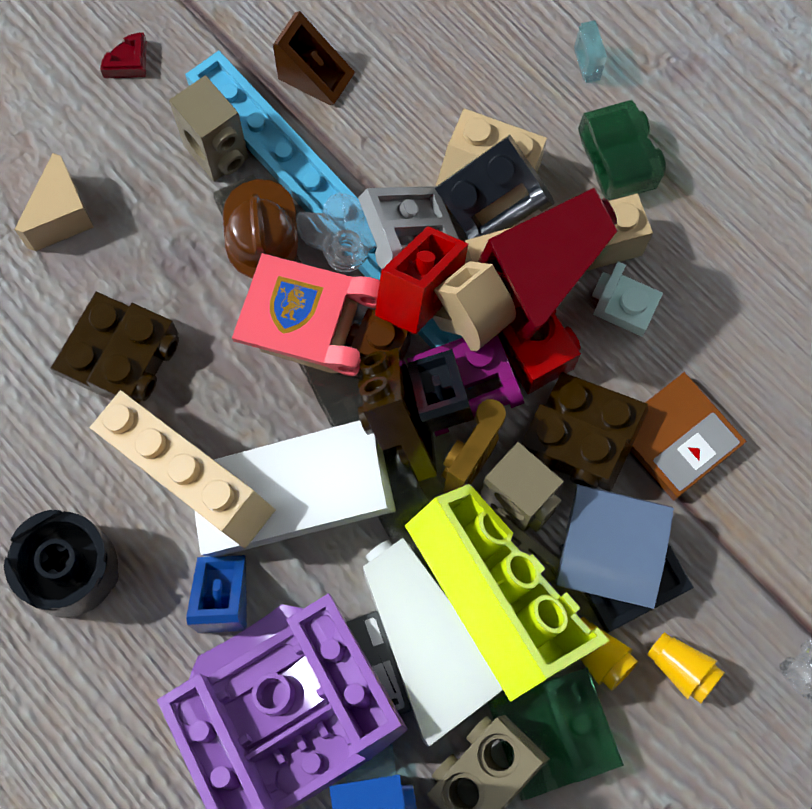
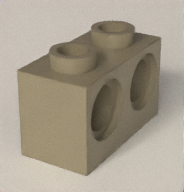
[480,442,564,533]
[427,715,550,809]

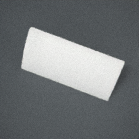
[195,420,396,557]

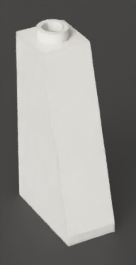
[363,538,503,747]

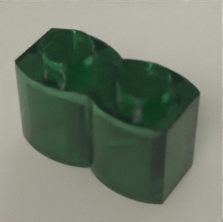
[578,100,666,201]

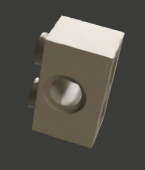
[169,75,249,182]

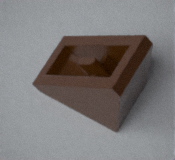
[273,11,355,105]

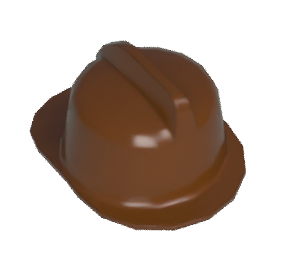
[223,179,298,279]

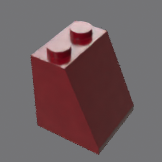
[478,187,618,344]

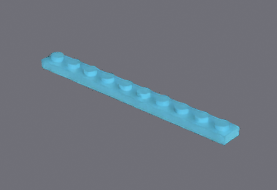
[185,50,474,390]

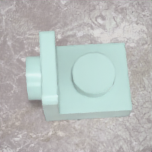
[592,261,663,337]

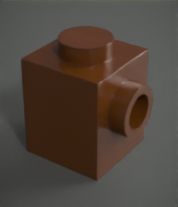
[346,308,411,371]

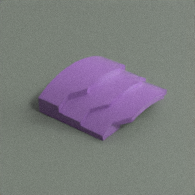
[157,593,408,809]

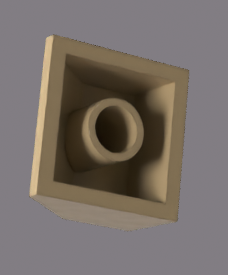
[436,108,547,228]

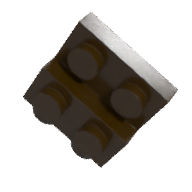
[50,291,179,404]
[358,347,437,481]
[521,372,648,492]

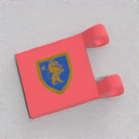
[232,253,380,377]

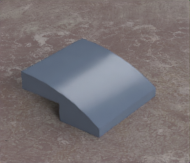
[556,484,674,609]

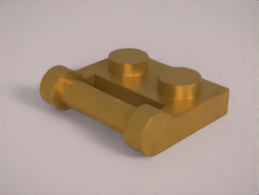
[441,399,506,494]

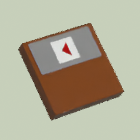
[630,372,747,501]

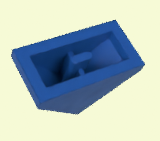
[186,555,247,633]

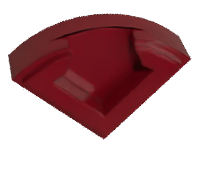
[100,32,147,78]

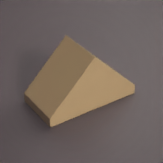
[14,153,94,251]

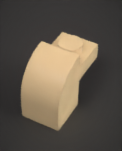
[433,261,516,351]

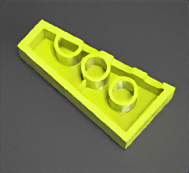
[405,484,610,702]

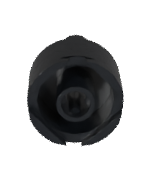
[4,510,119,617]

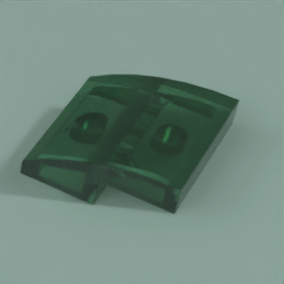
[488,667,624,801]

